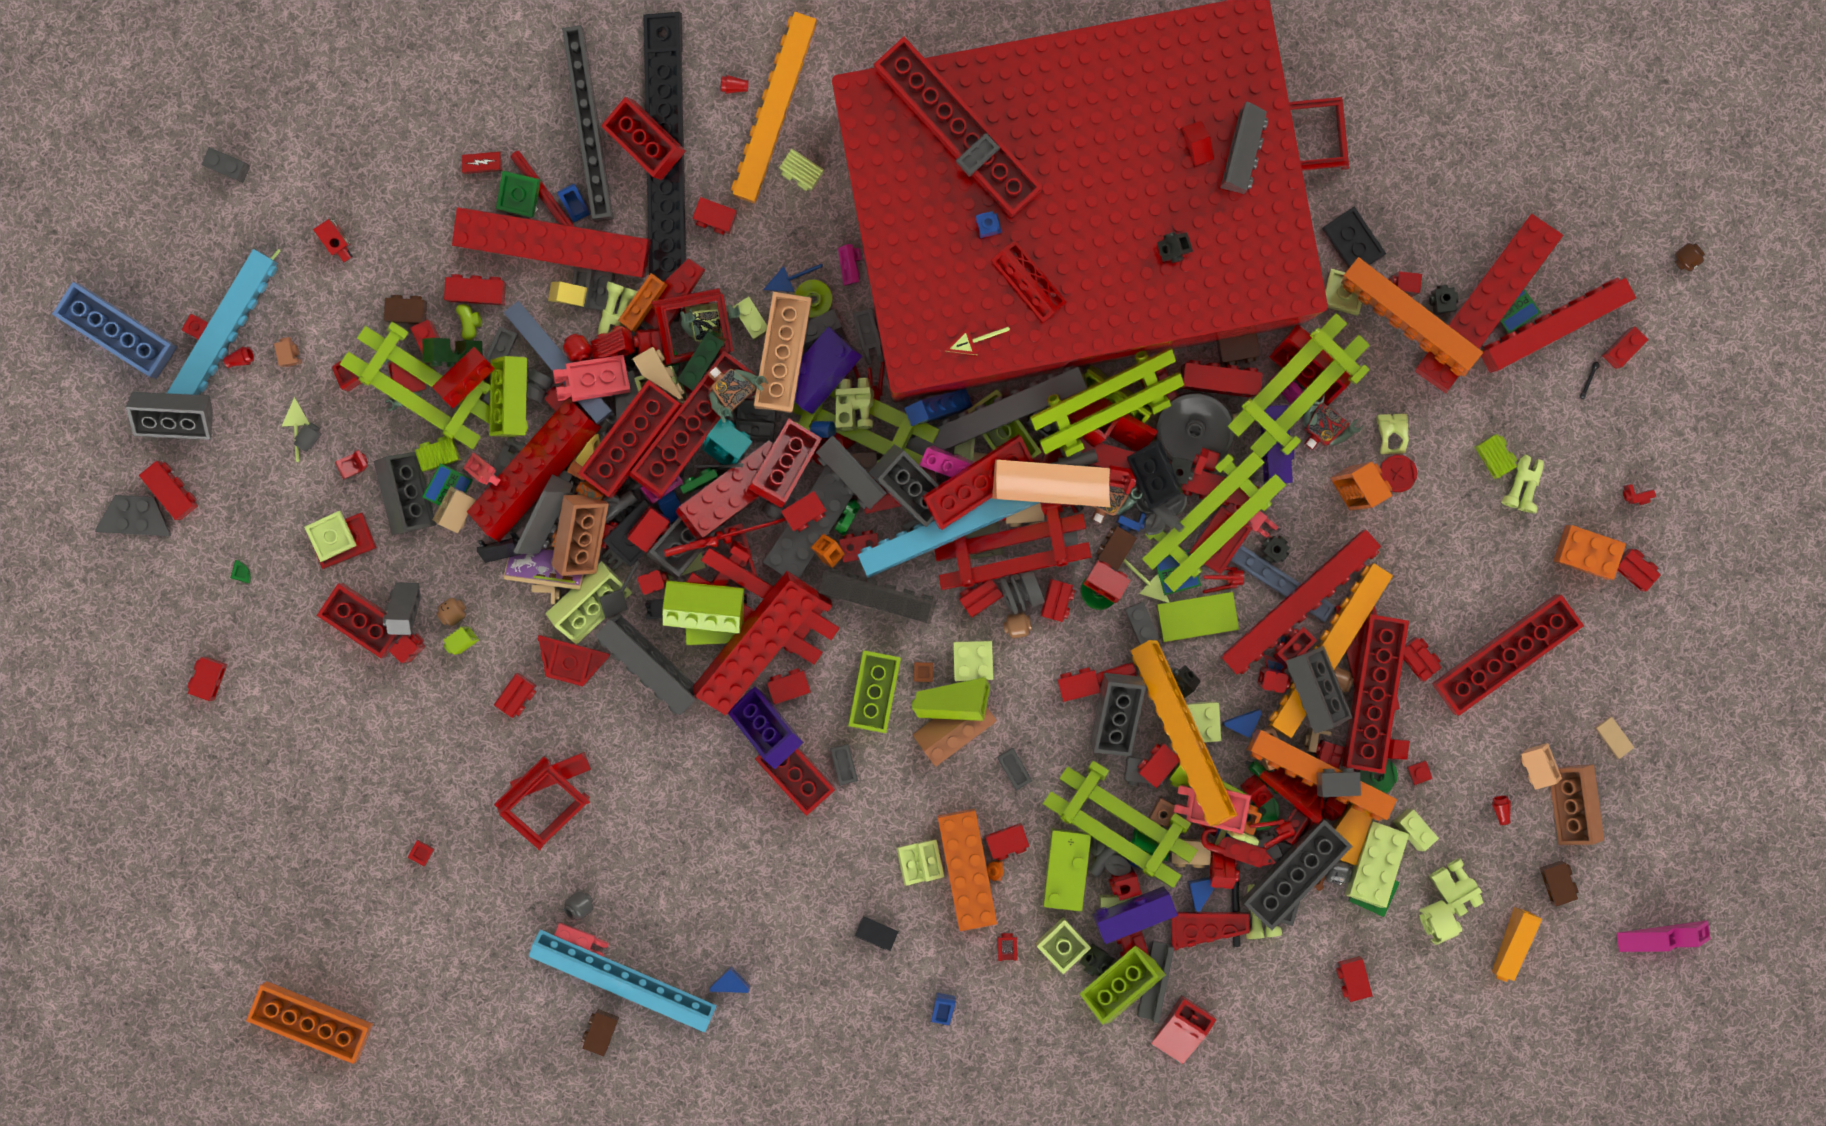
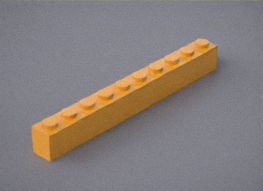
[731,12,817,204]
[1268,563,1393,738]
[1130,640,1238,826]

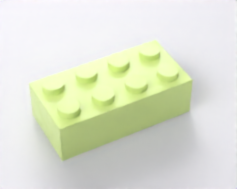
[1345,821,1409,908]

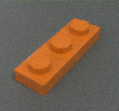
[618,273,668,332]

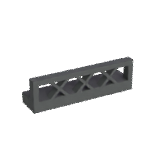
[1137,941,1174,1024]

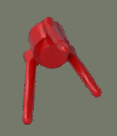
[853,362,885,401]
[1203,566,1244,594]
[1249,819,1295,850]

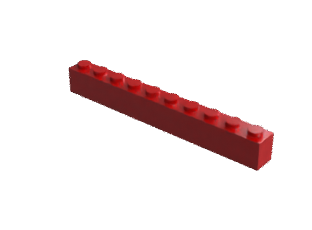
[1079,437,1259,509]
[1220,529,1381,675]

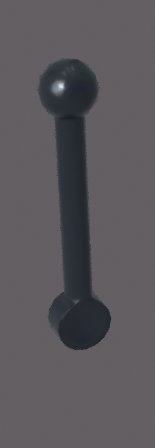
[1579,362,1600,399]

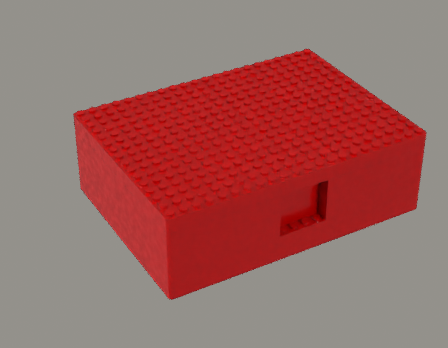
[832,0,1328,402]

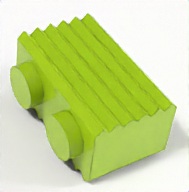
[1474,434,1517,479]
[415,436,461,472]
[443,626,479,655]

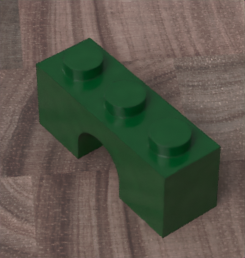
[677,329,727,390]
[422,338,483,368]

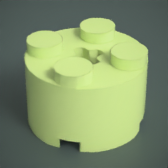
[1419,900,1462,945]

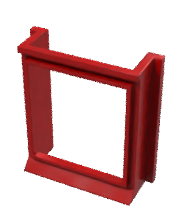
[1289,97,1349,171]
[651,288,734,365]
[494,756,590,851]

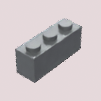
[383,582,421,635]

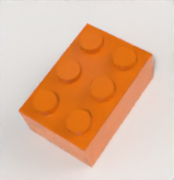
[1553,525,1626,580]

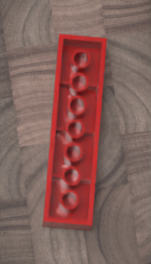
[1481,277,1636,373]
[629,351,755,499]
[467,398,602,542]
[693,571,820,716]
[1431,594,1584,716]
[1342,614,1409,774]

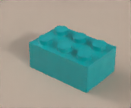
[700,419,752,470]

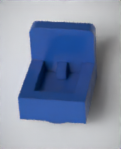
[1116,512,1146,532]

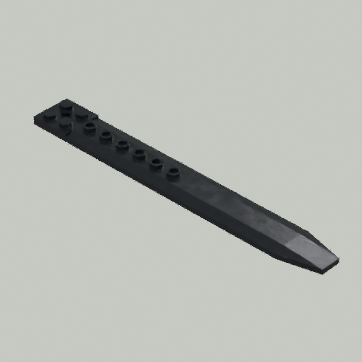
[643,11,686,322]

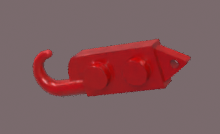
[1201,827,1275,868]

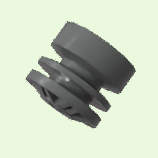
[1000,571,1045,615]

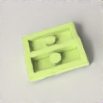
[896,839,944,886]

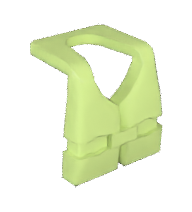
[1376,414,1409,454]
[1215,829,1259,846]

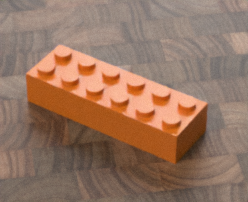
[1330,461,1393,511]
[938,808,997,932]
[246,981,373,1064]

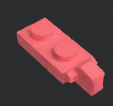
[463,452,500,486]

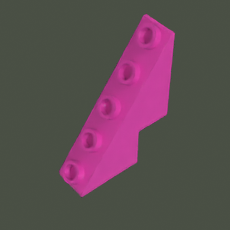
[919,445,974,477]
[1617,920,1711,952]

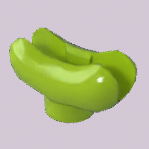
[456,304,482,340]

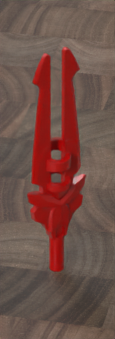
[664,518,786,557]

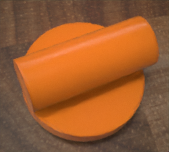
[987,861,1004,881]

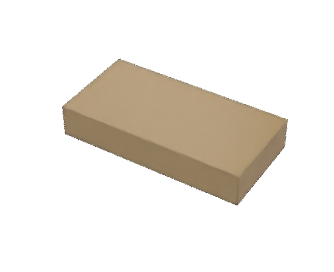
[1595,717,1634,759]

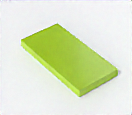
[1157,592,1239,642]

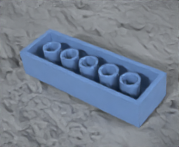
[52,282,177,379]

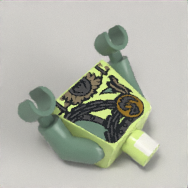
[680,303,740,343]

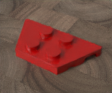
[538,635,610,687]
[1259,768,1324,825]

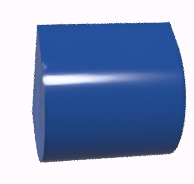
[810,421,836,438]

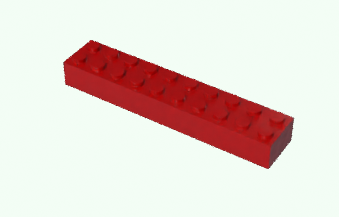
[874,36,1043,219]
[452,207,651,278]
[1415,213,1564,393]

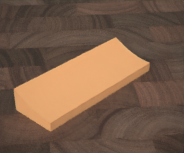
[754,292,812,413]
[992,460,1110,507]

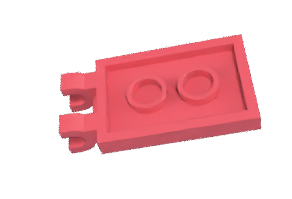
[553,355,630,402]
[1174,785,1252,834]

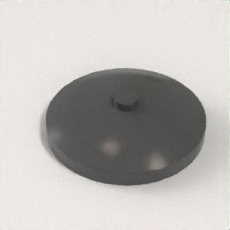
[1157,392,1234,468]

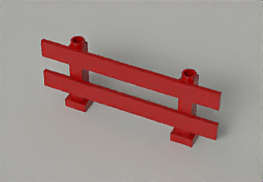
[934,502,1092,590]
[686,540,840,665]

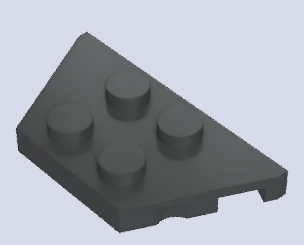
[95,495,171,536]

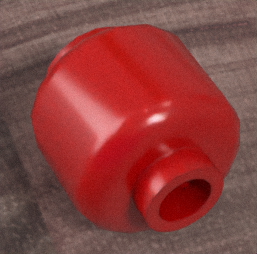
[563,334,592,362]

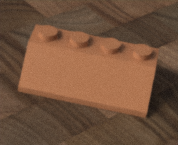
[552,495,609,576]
[912,707,997,767]
[1550,764,1604,845]

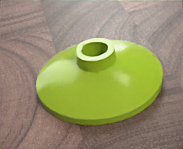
[794,279,832,318]

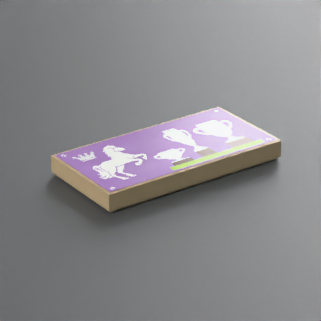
[504,548,584,590]

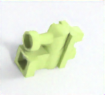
[836,378,874,431]
[1428,858,1484,917]

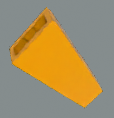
[1333,803,1373,865]
[1492,907,1542,982]

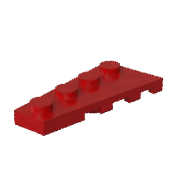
[644,258,706,328]
[1172,912,1249,951]

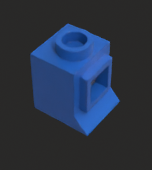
[975,211,1002,238]

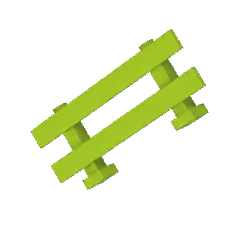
[1227,313,1370,458]
[339,322,490,450]
[1030,347,1184,457]
[793,384,940,468]
[1142,452,1286,592]
[1043,761,1198,889]

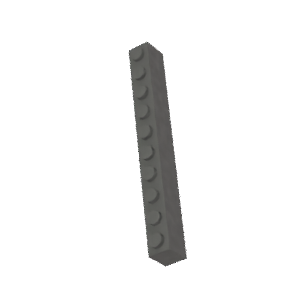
[562,25,614,222]
[905,365,1089,456]

